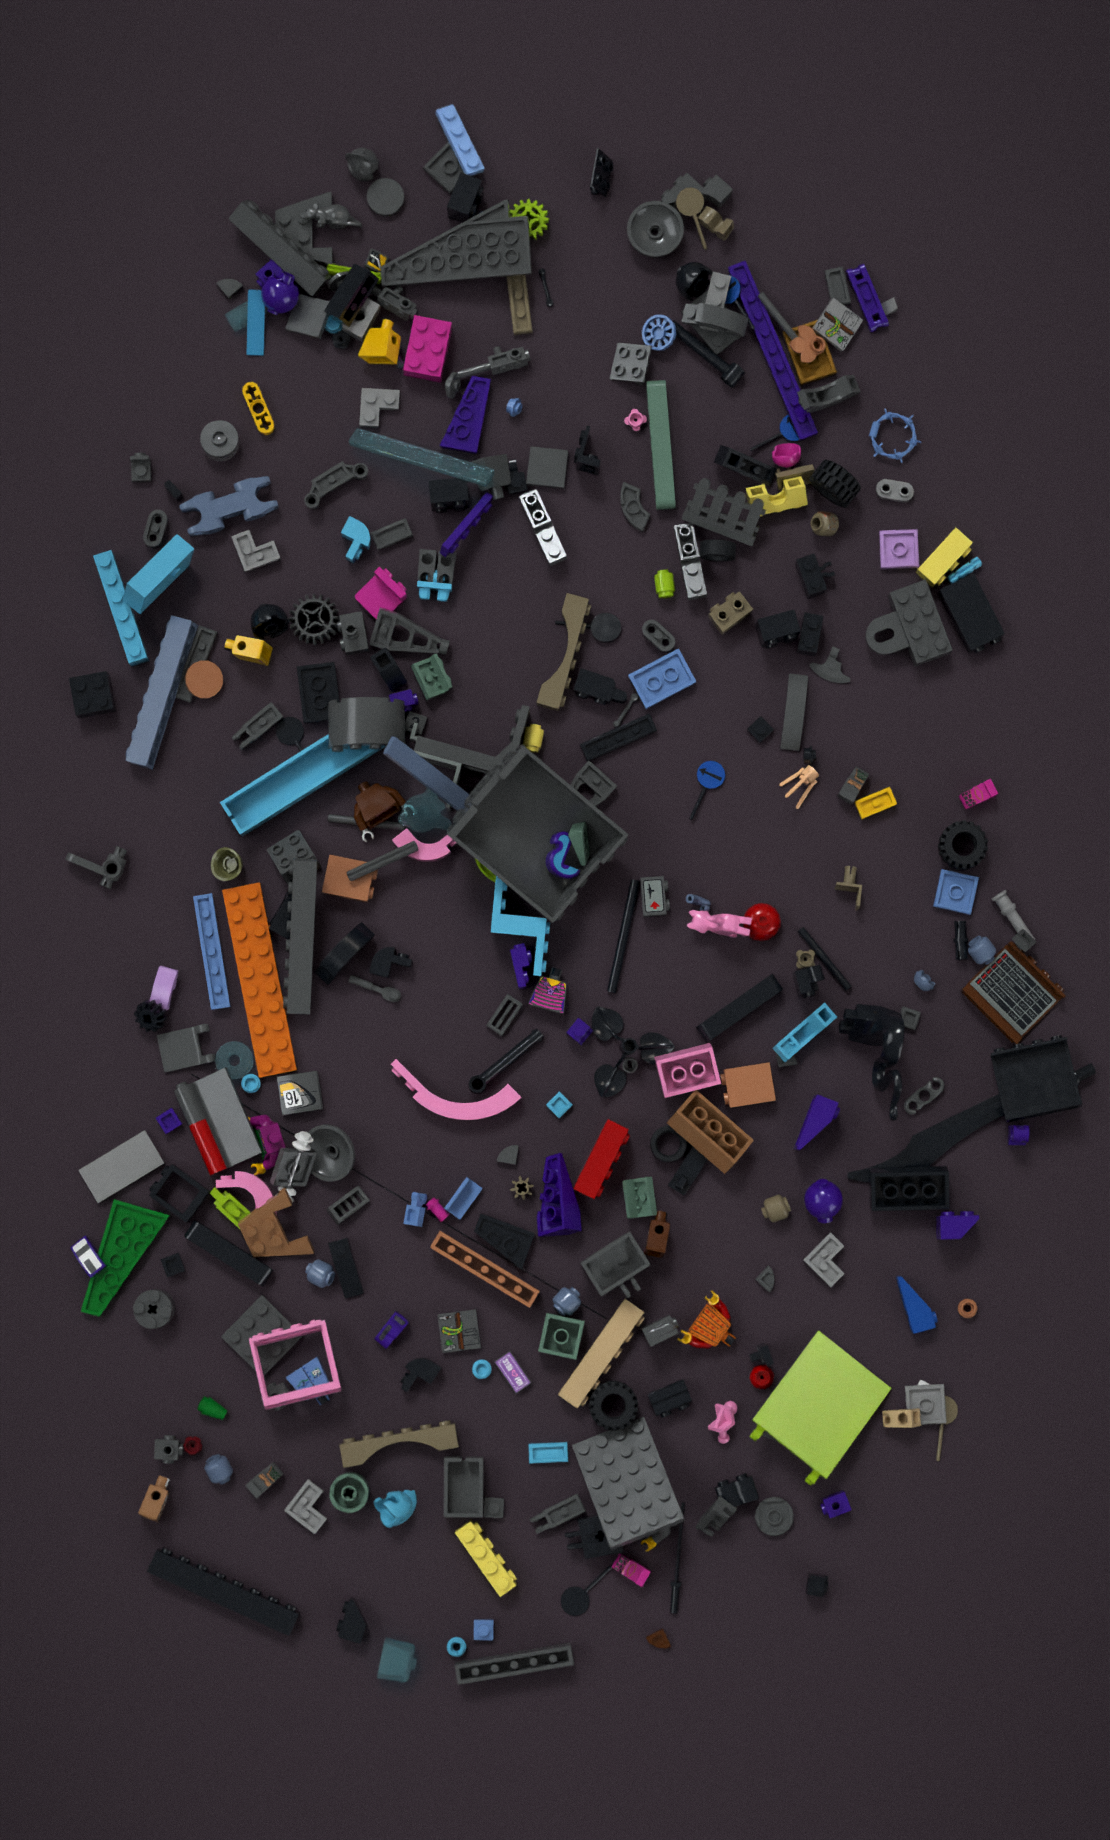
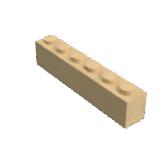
[558,1299,645,1408]

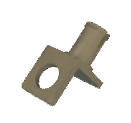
[835,866,862,911]

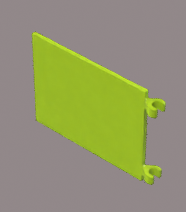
[749,1330,892,1486]

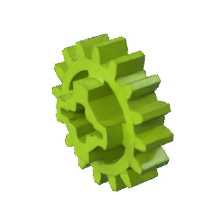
[509,199,549,240]

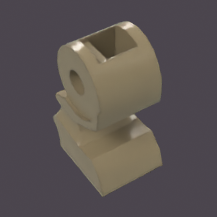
[697,206,734,241]

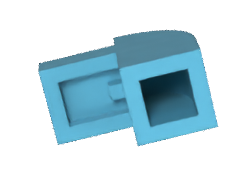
[341,516,371,563]

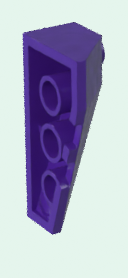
[537,1153,582,1237]

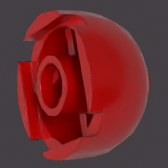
[743,903,781,942]

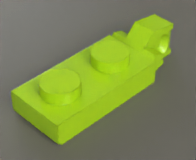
[210,1187,251,1229]

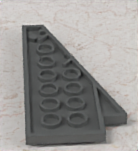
[381,200,532,287]

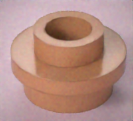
[958,1299,977,1318]

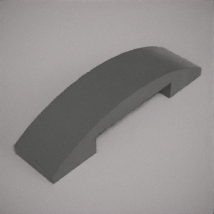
[780,673,808,751]

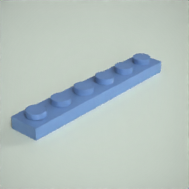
[193,893,231,1010]

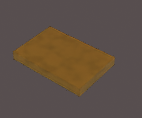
[782,320,837,386]

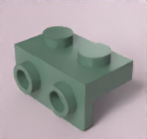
[411,654,452,700]
[622,1176,657,1219]

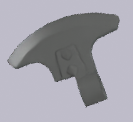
[810,647,851,683]

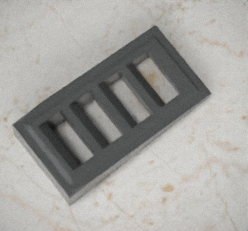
[327,1185,370,1225]

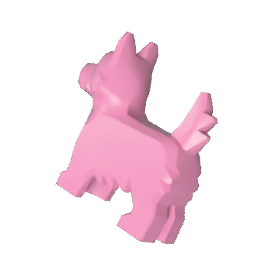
[687,910,752,938]

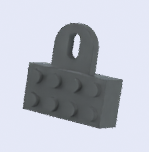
[865,579,953,667]

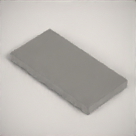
[78,1130,165,1203]

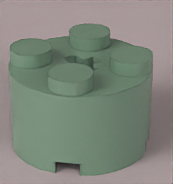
[329,1472,370,1513]

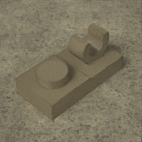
[776,464,815,491]

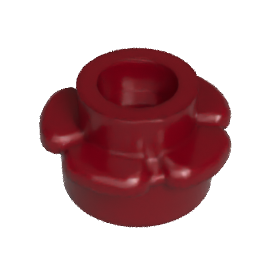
[183,1436,202,1455]

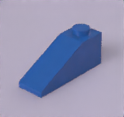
[896,1276,938,1334]

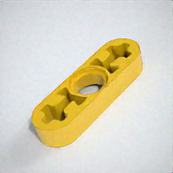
[242,382,275,435]

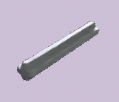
[347,841,419,881]

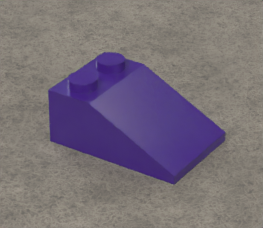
[794,1094,840,1151]

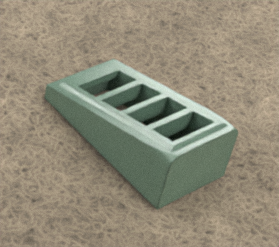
[568,822,590,866]

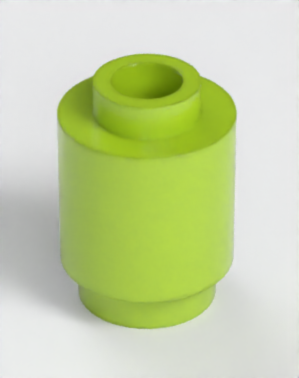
[654,570,675,598]

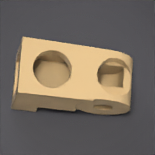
[882,1408,921,1428]

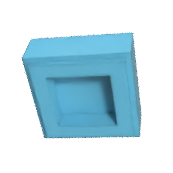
[546,1091,572,1118]

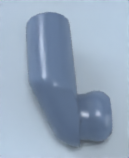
[686,894,711,912]

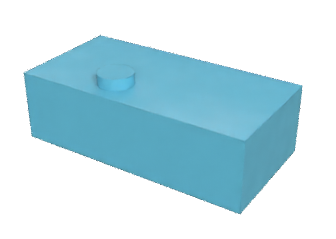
[123,534,194,614]

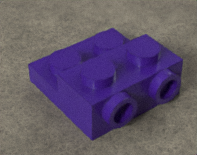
[510,943,533,990]

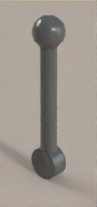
[613,693,638,728]

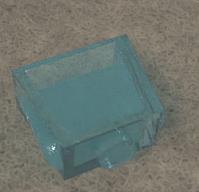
[377,1637,417,1683]

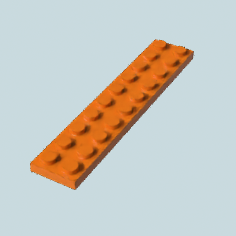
[222,882,297,1078]

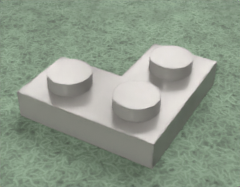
[359,388,400,428]
[231,530,281,573]
[803,1232,845,1287]
[284,1479,327,1534]

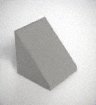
[881,297,898,315]

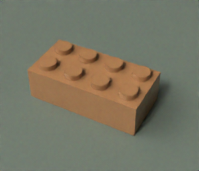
[667,1090,754,1174]

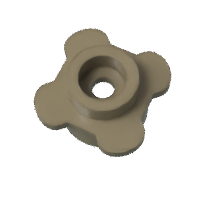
[796,950,815,969]

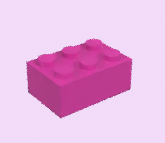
[403,315,452,383]

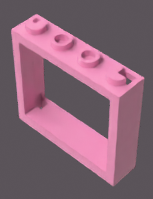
[249,1319,341,1410]

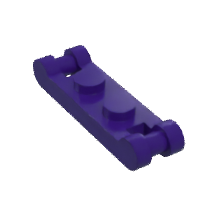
[846,263,889,332]

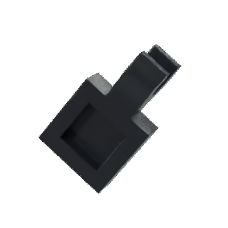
[507,459,528,495]

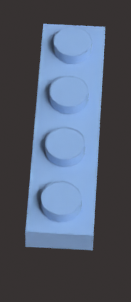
[435,104,484,176]

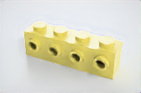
[455,1520,517,1597]

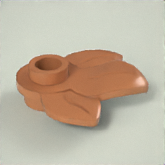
[789,325,826,363]

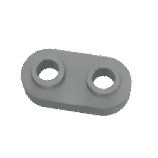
[875,479,914,502]

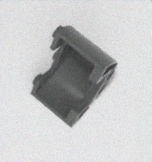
[328,697,405,752]

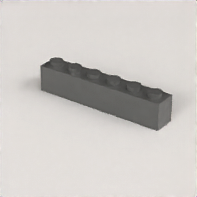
[228,200,331,296]
[455,1642,574,1685]

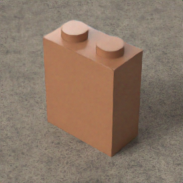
[322,855,378,903]
[720,1062,776,1108]

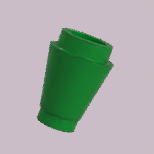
[197,1396,227,1420]

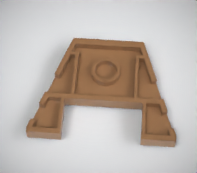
[238,1188,314,1257]

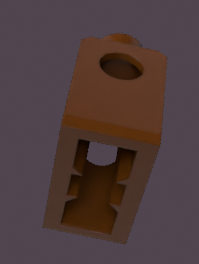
[644,1211,670,1258]

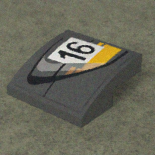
[277,1071,323,1115]

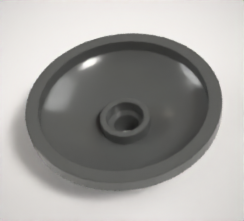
[627,201,684,257]
[308,1124,355,1182]

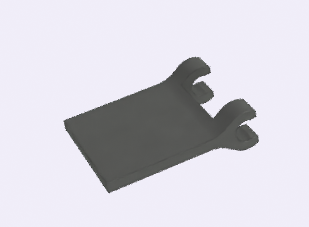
[157,1024,216,1073]

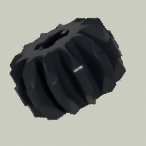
[134,999,168,1032]

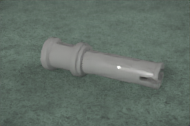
[991,889,1035,940]

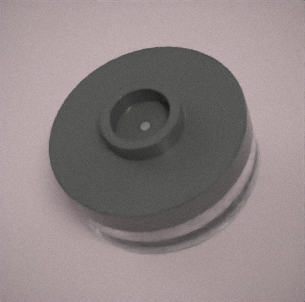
[200,420,240,461]

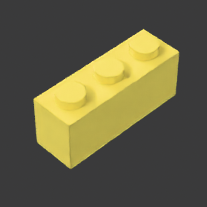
[916,528,973,588]

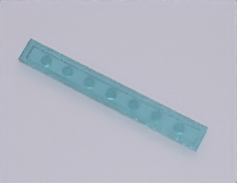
[349,428,495,487]

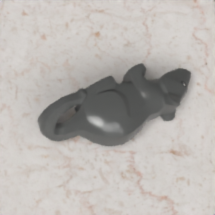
[300,203,362,229]

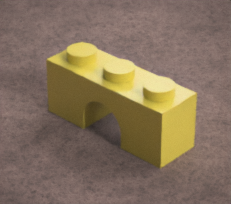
[746,476,808,516]

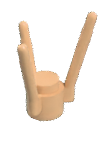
[779,765,819,809]

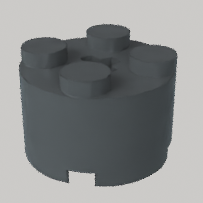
[133,1289,175,1329]

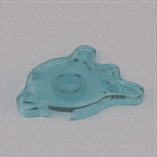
[398,788,452,833]

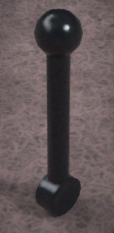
[538,268,553,307]

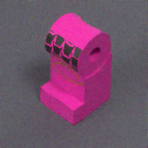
[959,778,998,810]
[612,1553,651,1587]

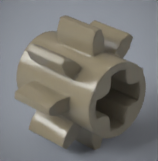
[510,1176,534,1200]

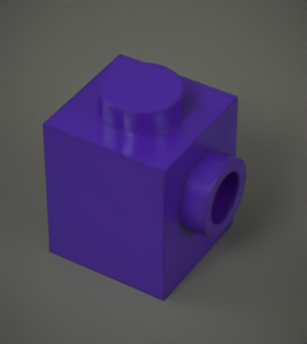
[256,259,283,289]
[820,1490,851,1518]

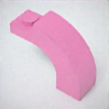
[392,828,457,862]
[216,1171,277,1215]

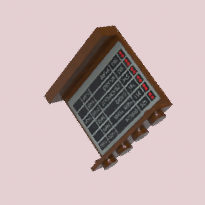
[960,941,1066,1045]

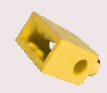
[358,319,401,364]
[225,635,273,666]

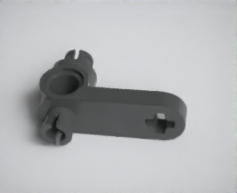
[65,846,127,889]

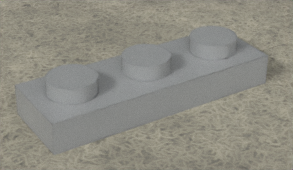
[700,272,731,332]

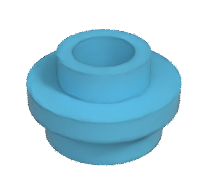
[447,1637,466,1657]

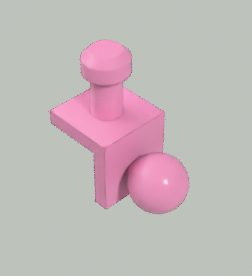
[708,1401,738,1444]

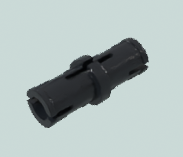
[953,921,969,960]

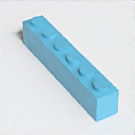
[93,550,150,667]

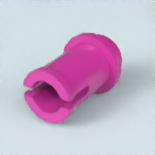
[426,1197,450,1222]

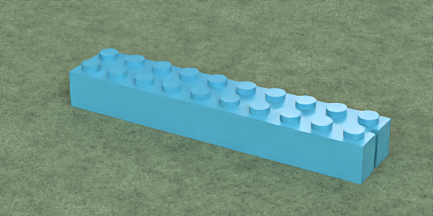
[220,735,386,837]

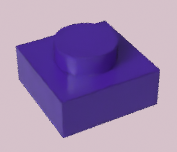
[156,1108,182,1134]

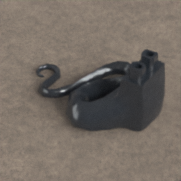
[839,1004,905,1121]

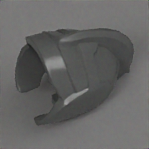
[345,147,379,181]

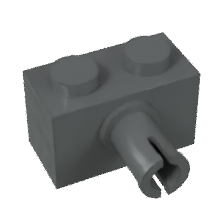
[337,611,369,655]

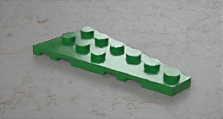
[81,1199,170,1317]

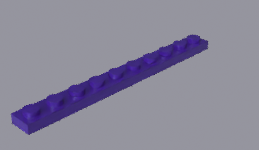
[728,260,818,441]

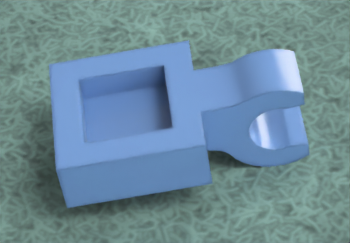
[403,1192,427,1227]

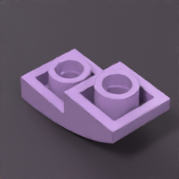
[150,966,178,1010]

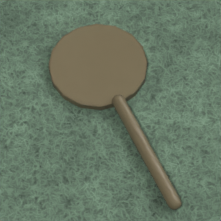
[676,187,707,250]
[936,1396,958,1462]

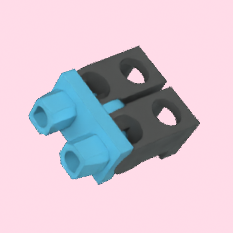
[417,549,457,602]

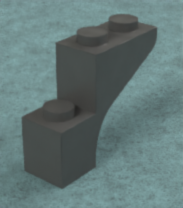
[661,173,733,208]

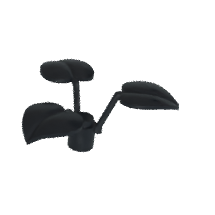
[592,1006,675,1098]

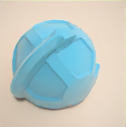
[374,1489,417,1528]

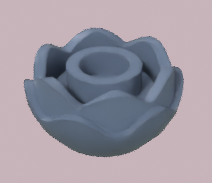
[914,970,935,991]

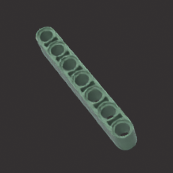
[646,380,676,510]

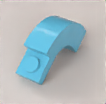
[772,1003,837,1062]

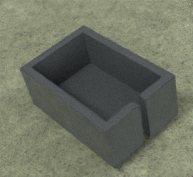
[444,1456,484,1517]

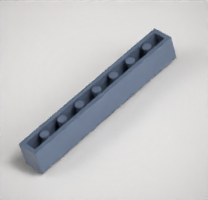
[125,615,198,770]

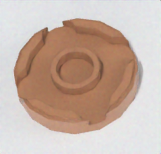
[185,661,223,698]

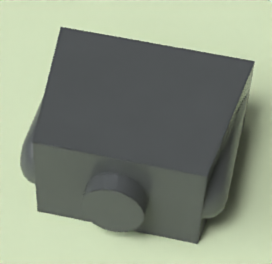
[641,1315,679,1347]

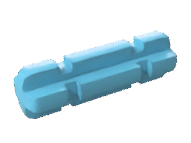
[947,557,982,584]

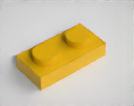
[854,787,897,820]

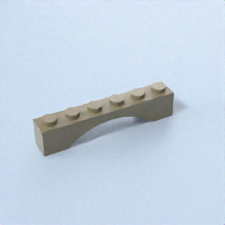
[537,593,591,711]
[340,1420,459,1468]

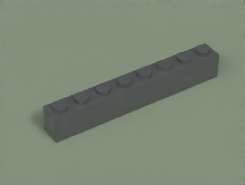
[283,858,317,1014]

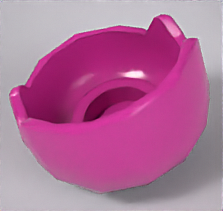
[772,443,801,468]

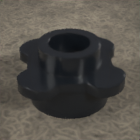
[803,745,816,765]

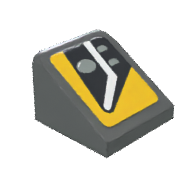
[365,248,389,273]

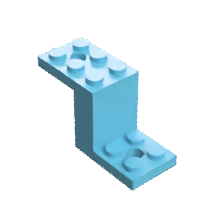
[491,876,550,976]

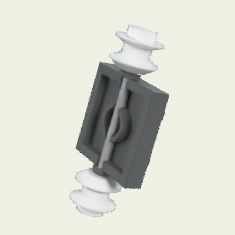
[270,1131,317,1203]

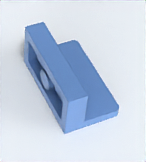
[444,1177,483,1219]

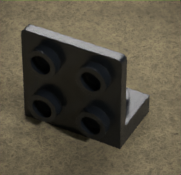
[574,426,601,475]

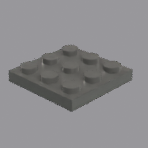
[221,1295,304,1375]

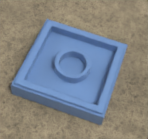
[933,869,979,915]

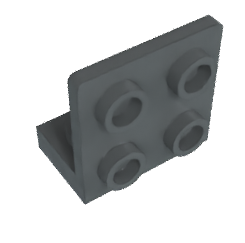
[267,830,322,884]

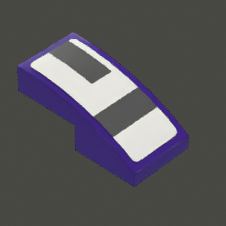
[70,1235,107,1278]

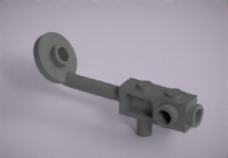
[328,271,419,321]
[445,346,531,399]

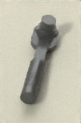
[348,975,401,1002]

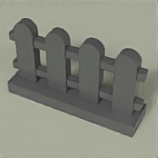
[681,478,766,546]

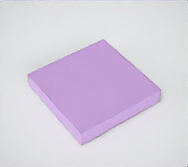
[879,529,919,569]

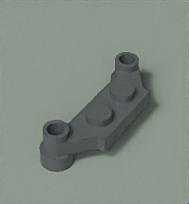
[304,461,368,509]

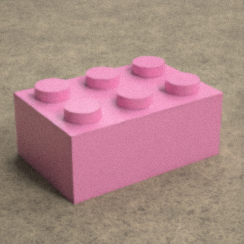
[654,1043,721,1098]

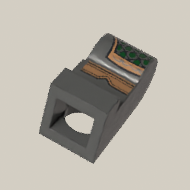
[837,766,869,805]
[245,1461,283,1499]

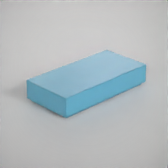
[529,1442,568,1464]

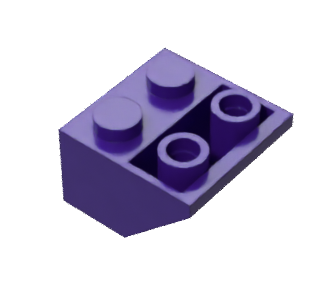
[936,1211,979,1239]

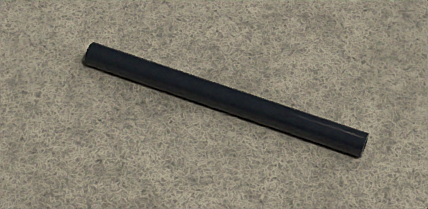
[607,879,640,993]

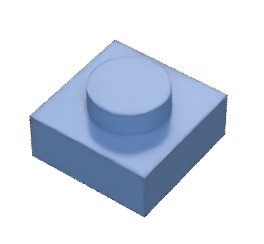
[474,1619,493,1640]

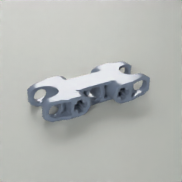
[179,476,279,536]

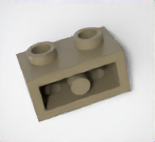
[708,591,753,635]

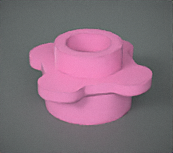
[624,409,647,431]

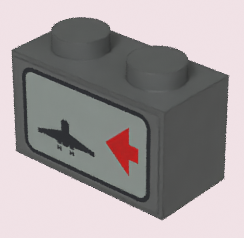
[640,876,670,917]

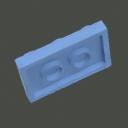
[628,648,696,709]

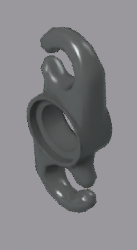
[904,1077,945,1114]

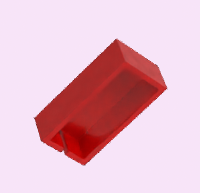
[573,1119,630,1199]

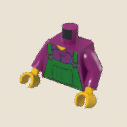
[248,1115,285,1175]

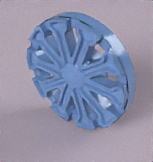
[642,314,676,351]

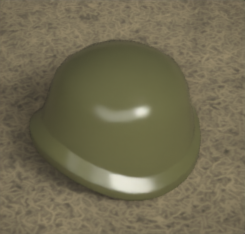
[211,847,243,881]

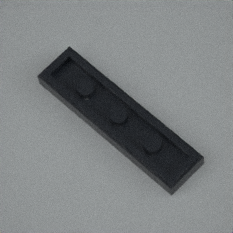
[580,713,657,762]

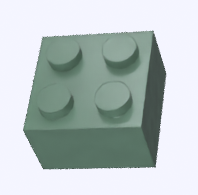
[538,1312,585,1360]

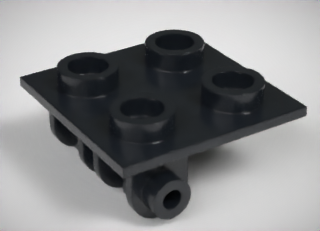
[590,148,614,197]

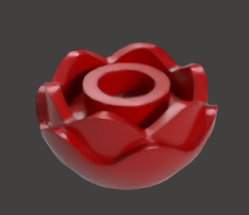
[750,1365,774,1389]

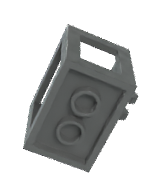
[580,1231,651,1298]

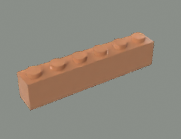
[430,1231,540,1308]

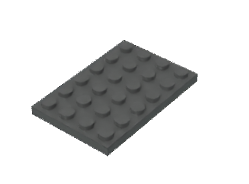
[572,1417,685,1550]

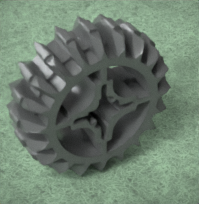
[289,593,340,645]

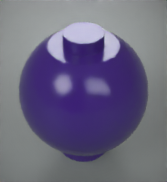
[261,271,299,315]
[804,1179,843,1223]

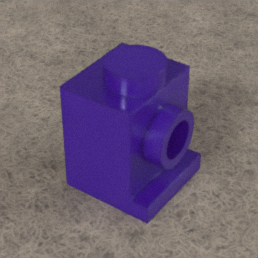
[389,689,419,712]
[566,1018,593,1045]

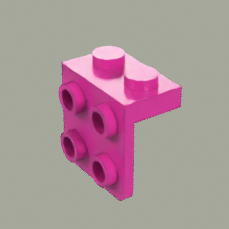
[355,567,407,619]

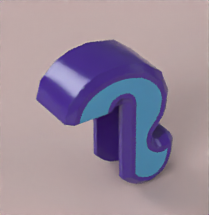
[546,832,581,878]

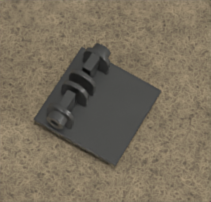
[610,343,652,385]

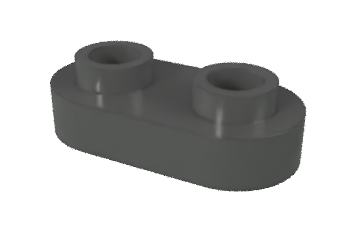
[143,510,168,548]
[642,620,675,652]

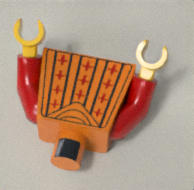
[677,1291,736,1349]

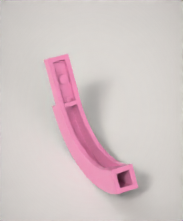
[391,1059,522,1120]

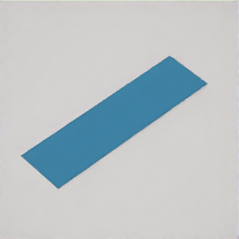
[247,290,265,355]

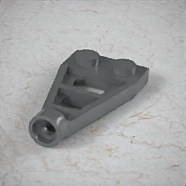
[369,607,450,655]
[571,761,617,807]

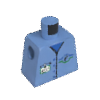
[286,1356,330,1406]

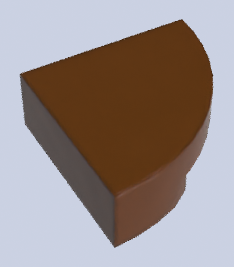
[645,1628,672,1649]

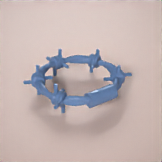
[869,409,922,463]

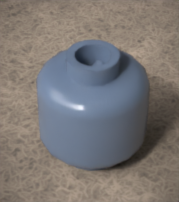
[967,936,996,965]
[305,1259,335,1288]
[553,1287,581,1316]
[204,1454,233,1485]

